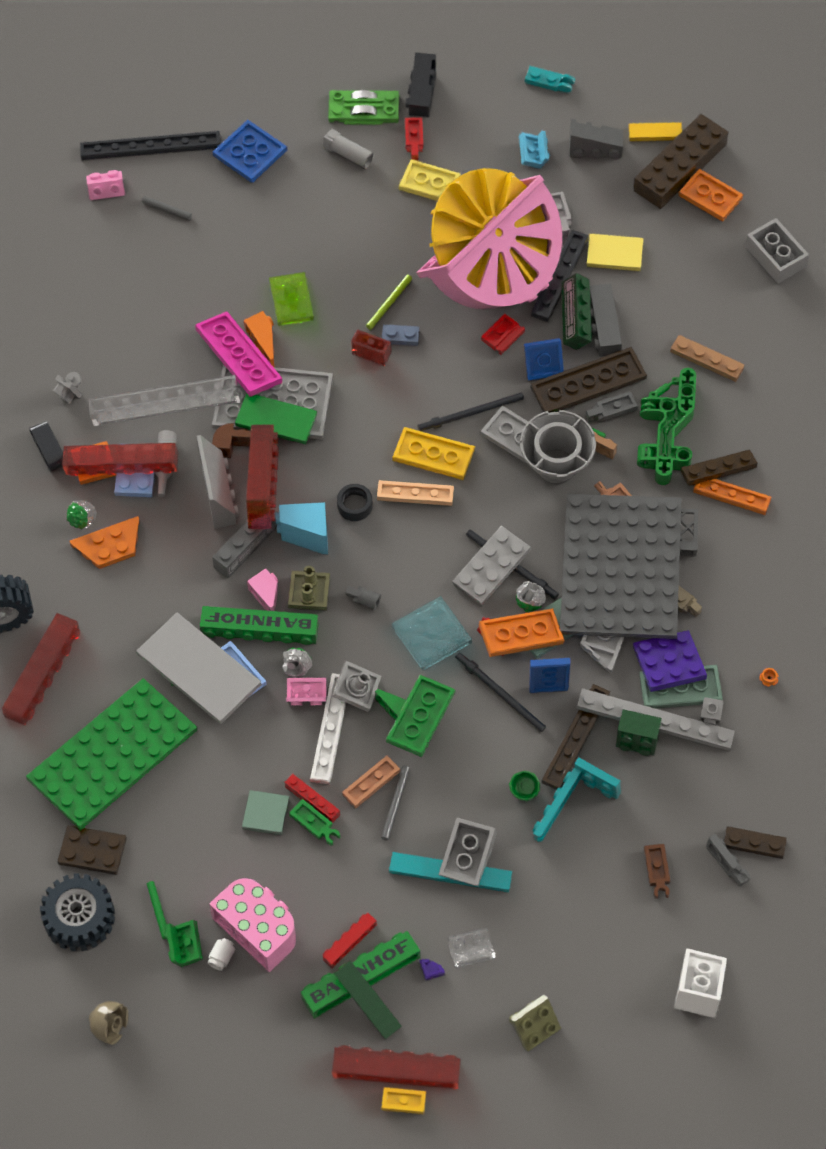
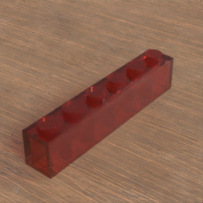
[62,443,179,476]
[2,613,80,725]
[332,1045,461,1089]

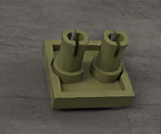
[288,566,330,611]
[509,995,561,1052]

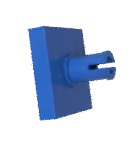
[524,338,564,380]

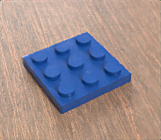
[213,120,287,183]

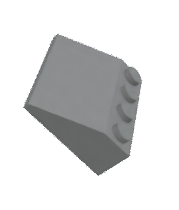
[197,435,239,528]

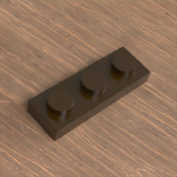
[724,826,787,859]

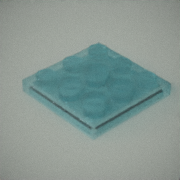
[392,596,472,670]

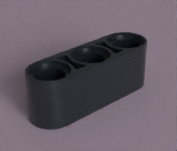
[29,421,68,472]

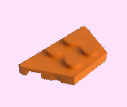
[69,516,140,569]

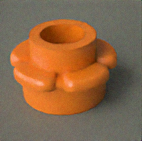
[759,668,779,687]

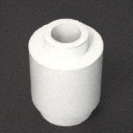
[208,938,235,971]

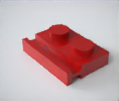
[481,314,525,355]

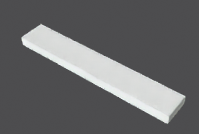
[310,673,346,785]

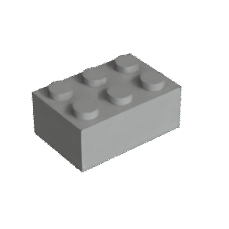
[745,218,809,284]

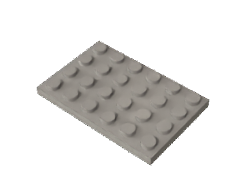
[212,364,333,440]

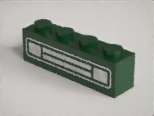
[561,273,592,350]

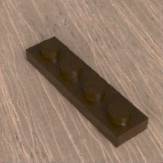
[681,449,758,486]

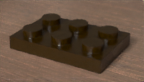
[57,825,127,875]

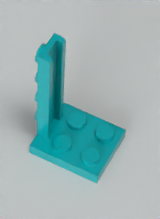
[533,757,621,842]

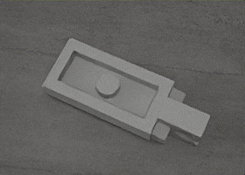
[551,192,572,238]

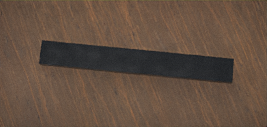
[80,131,221,160]

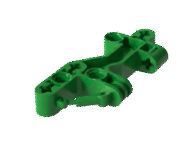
[637,368,696,485]

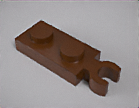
[644,844,670,899]

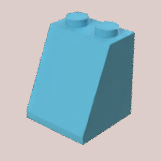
[276,502,328,555]

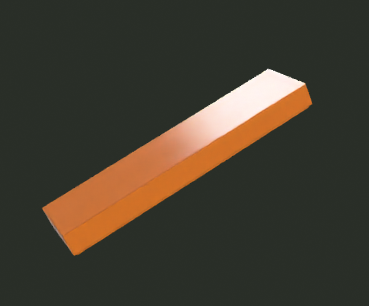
[693,479,771,515]

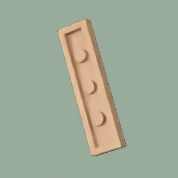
[377,480,454,506]

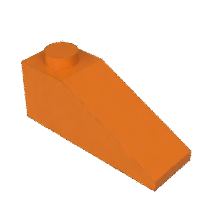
[244,311,275,367]

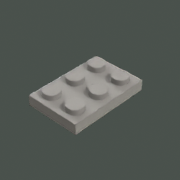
[481,406,528,463]

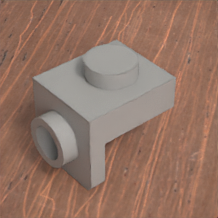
[700,697,723,725]

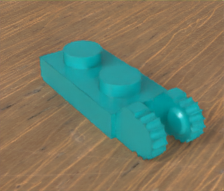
[525,66,575,93]

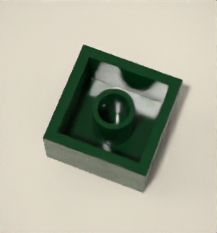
[616,709,662,756]

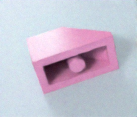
[247,568,278,611]

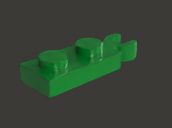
[289,799,340,846]

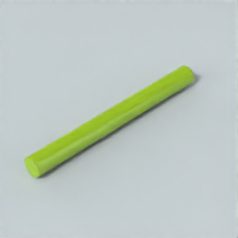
[366,275,412,330]

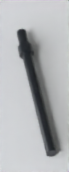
[417,392,524,431]
[466,529,559,600]
[455,652,546,732]

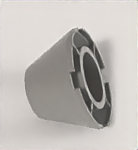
[520,410,596,483]

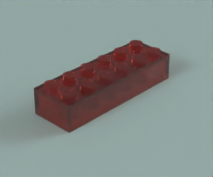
[246,425,279,529]

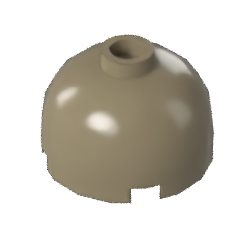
[89,1001,128,1045]

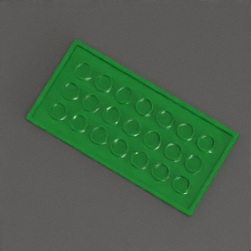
[26,678,197,831]

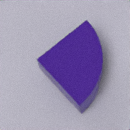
[419,959,445,981]

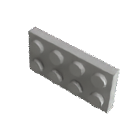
[452,525,531,606]

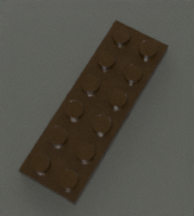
[531,347,647,413]

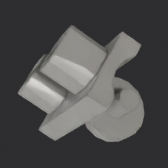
[53,372,82,404]

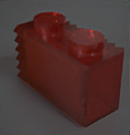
[351,330,392,366]

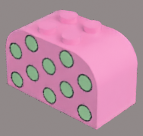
[209,879,296,972]

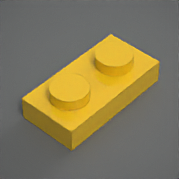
[382,1087,426,1114]

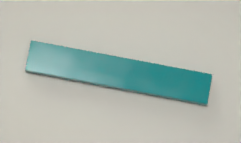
[389,852,512,892]

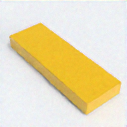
[629,122,682,141]

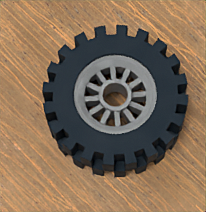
[0,574,34,633]
[40,873,115,952]

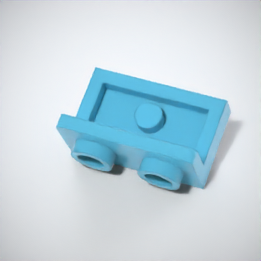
[519,131,549,169]

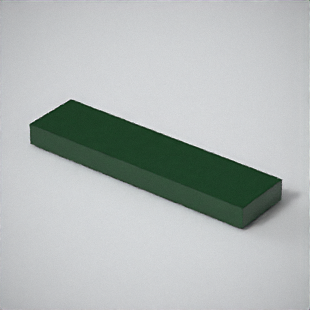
[333,960,402,1039]

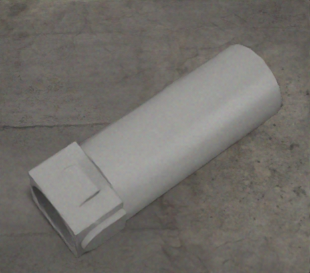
[323,129,374,168]

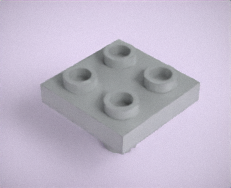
[332,661,381,712]

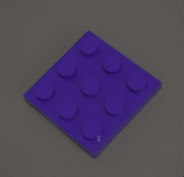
[633,630,707,692]

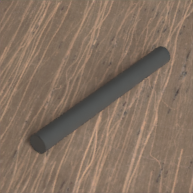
[381,766,410,840]

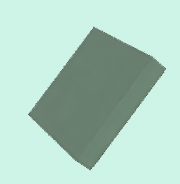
[242,790,289,835]

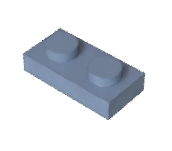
[382,325,419,346]

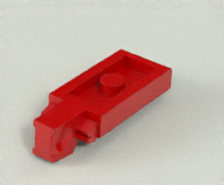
[405,118,423,161]

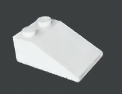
[674,948,727,1018]

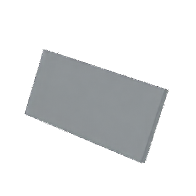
[136,612,262,724]

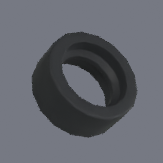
[337,484,373,521]

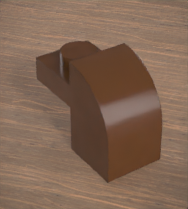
[212,423,253,458]

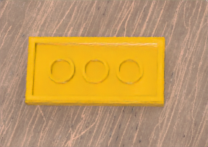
[392,427,475,480]

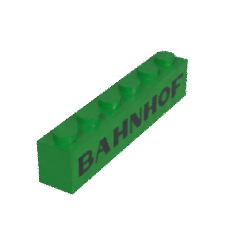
[200,606,319,645]
[301,931,421,1019]

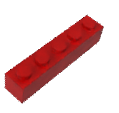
[285,774,340,824]
[323,912,377,969]

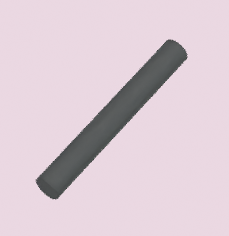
[142,196,192,220]

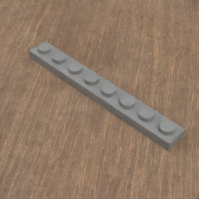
[576,688,735,751]

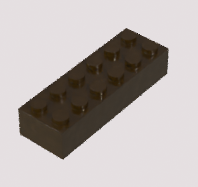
[633,114,729,209]

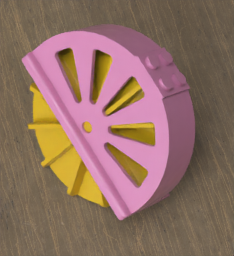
[416,168,562,309]

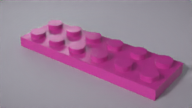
[195,311,282,397]

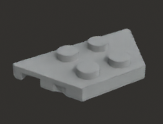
[580,635,625,674]

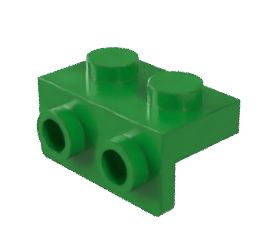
[166,920,203,967]

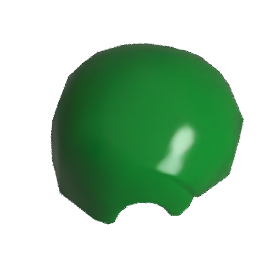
[509,771,540,801]

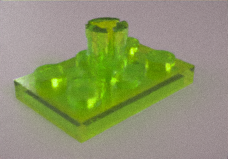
[269,272,314,326]

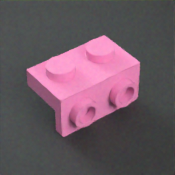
[86,170,125,200]
[286,678,327,705]

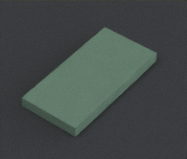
[639,665,723,709]

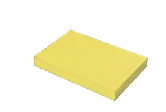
[399,159,461,201]
[587,234,643,271]

